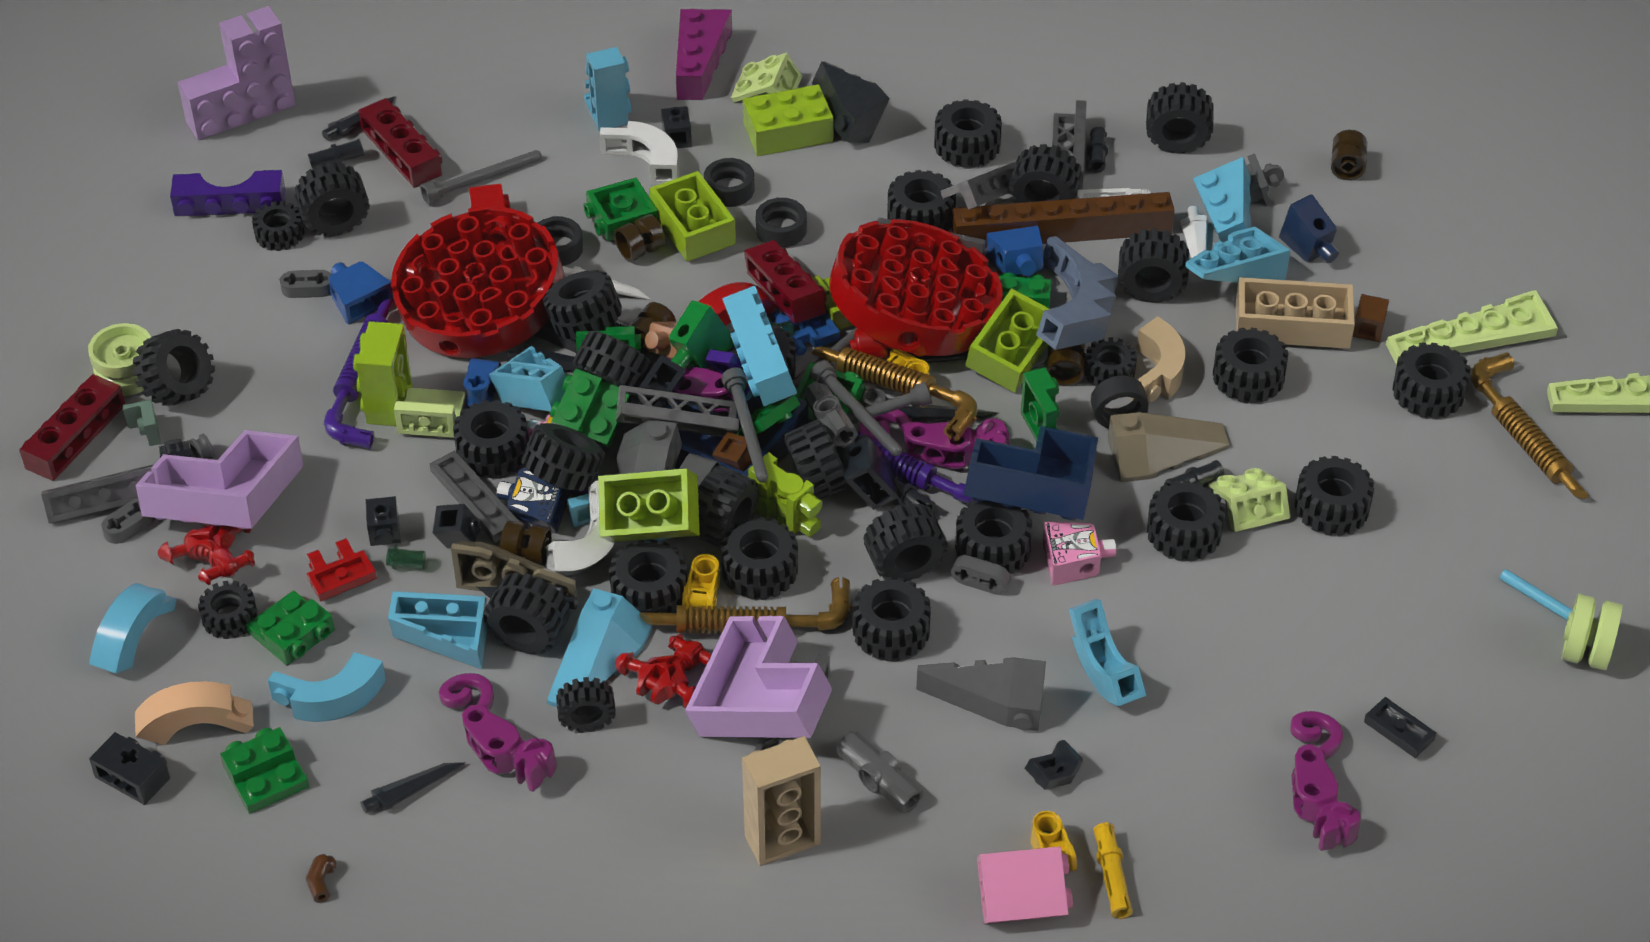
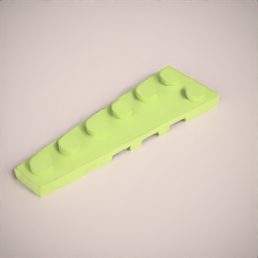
[1386,290,1558,365]
[1547,373,1650,413]

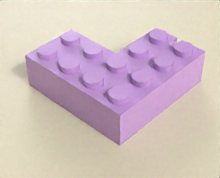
[177,6,296,140]
[135,430,303,529]
[685,616,832,738]

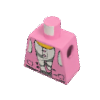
[1043,522,1116,585]

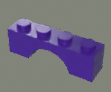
[170,170,286,216]

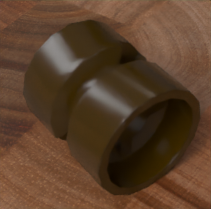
[1331,129,1368,181]
[614,214,665,262]
[628,302,676,355]
[1047,343,1086,386]
[500,520,552,566]

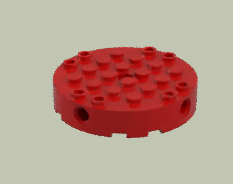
[391,206,565,358]
[829,219,1002,356]

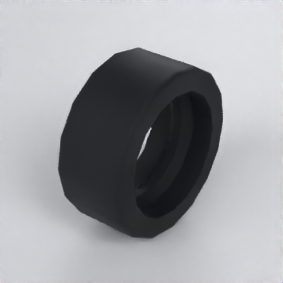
[704,158,755,207]
[755,197,807,247]
[538,216,583,266]
[1090,376,1149,428]

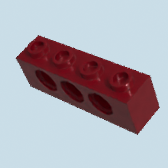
[358,98,443,188]
[744,240,827,324]
[19,374,126,481]

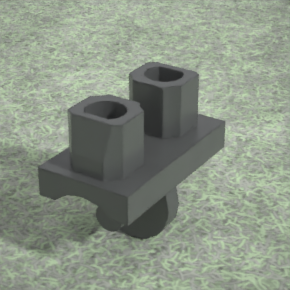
[1247,153,1284,206]

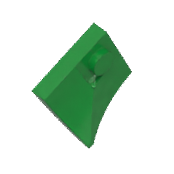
[736,394,800,437]

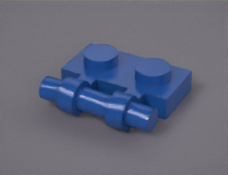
[772,311,840,355]

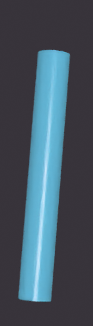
[1499,569,1573,620]

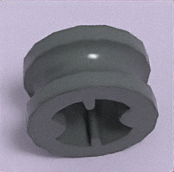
[189,433,215,459]

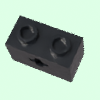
[629,355,686,408]
[89,732,170,805]

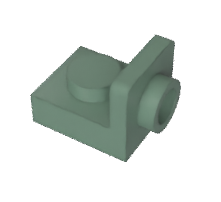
[123,399,161,446]

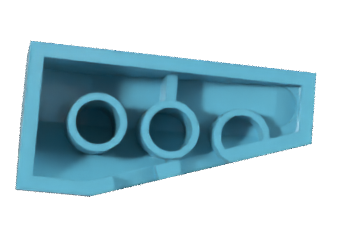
[1185,226,1291,283]
[547,588,653,707]

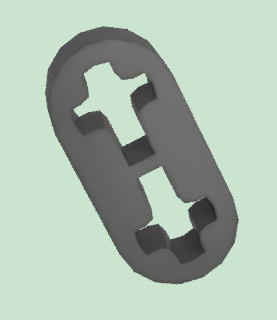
[279,270,332,298]
[101,498,155,544]
[951,555,1011,594]

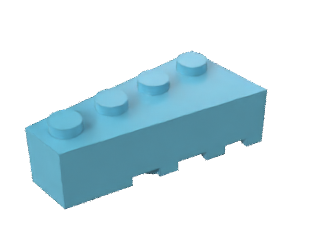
[722,286,797,406]

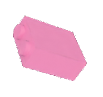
[977,847,1073,924]

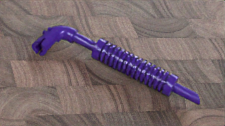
[324,299,394,450]
[835,432,978,503]

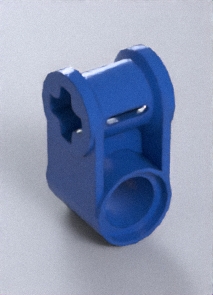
[463,358,502,409]

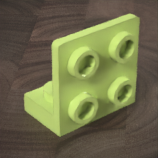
[731,52,803,102]
[394,388,466,438]
[1208,468,1290,532]

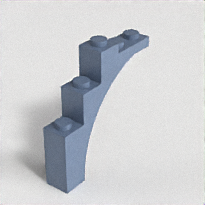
[1036,236,1119,350]

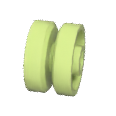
[88,323,151,396]
[1561,593,1623,671]

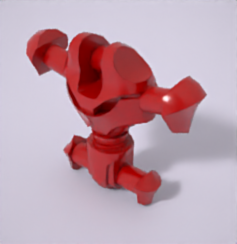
[158,523,255,585]
[615,634,712,708]

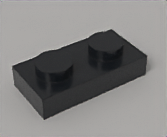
[1364,697,1437,758]

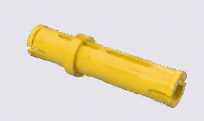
[1093,822,1133,919]

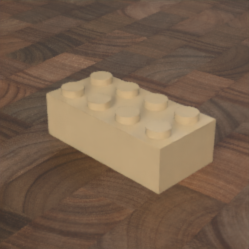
[1235,277,1355,349]
[742,736,821,866]

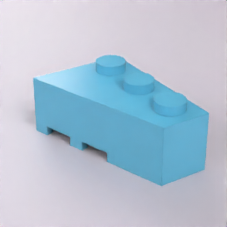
[584,47,632,131]
[489,346,566,412]
[388,591,488,669]

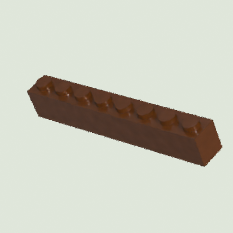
[952,192,1175,249]

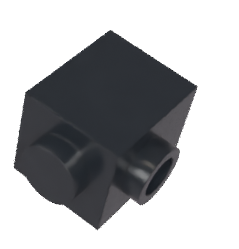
[661,106,692,149]
[366,496,401,546]
[432,504,480,549]

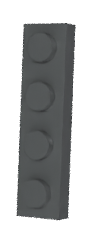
[429,450,519,543]

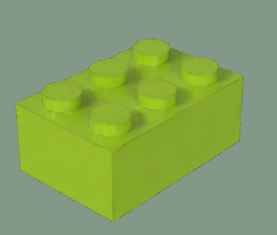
[742,84,833,156]
[649,171,736,262]
[965,288,1049,393]
[353,321,413,426]
[598,468,699,542]

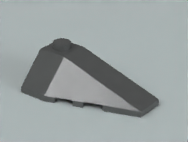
[616,420,682,542]
[916,657,1046,731]

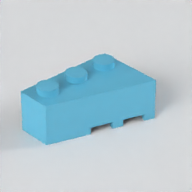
[1193,157,1251,242]

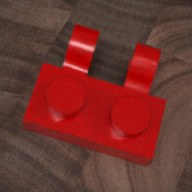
[307,538,377,602]

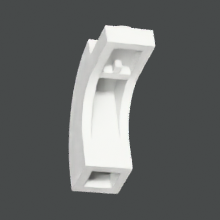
[600,121,679,185]
[546,481,615,576]

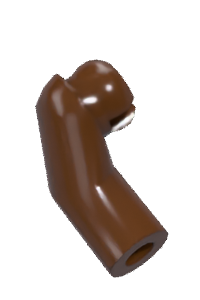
[306,854,337,903]

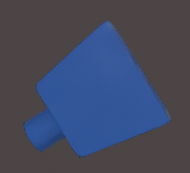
[987,226,1043,276]
[328,261,394,325]

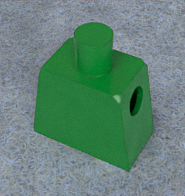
[669,300,734,369]

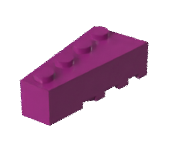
[676,8,733,100]

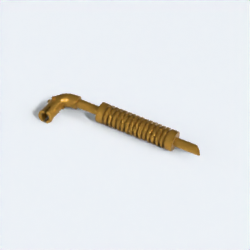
[811,347,978,441]
[1470,352,1589,499]
[640,577,853,634]

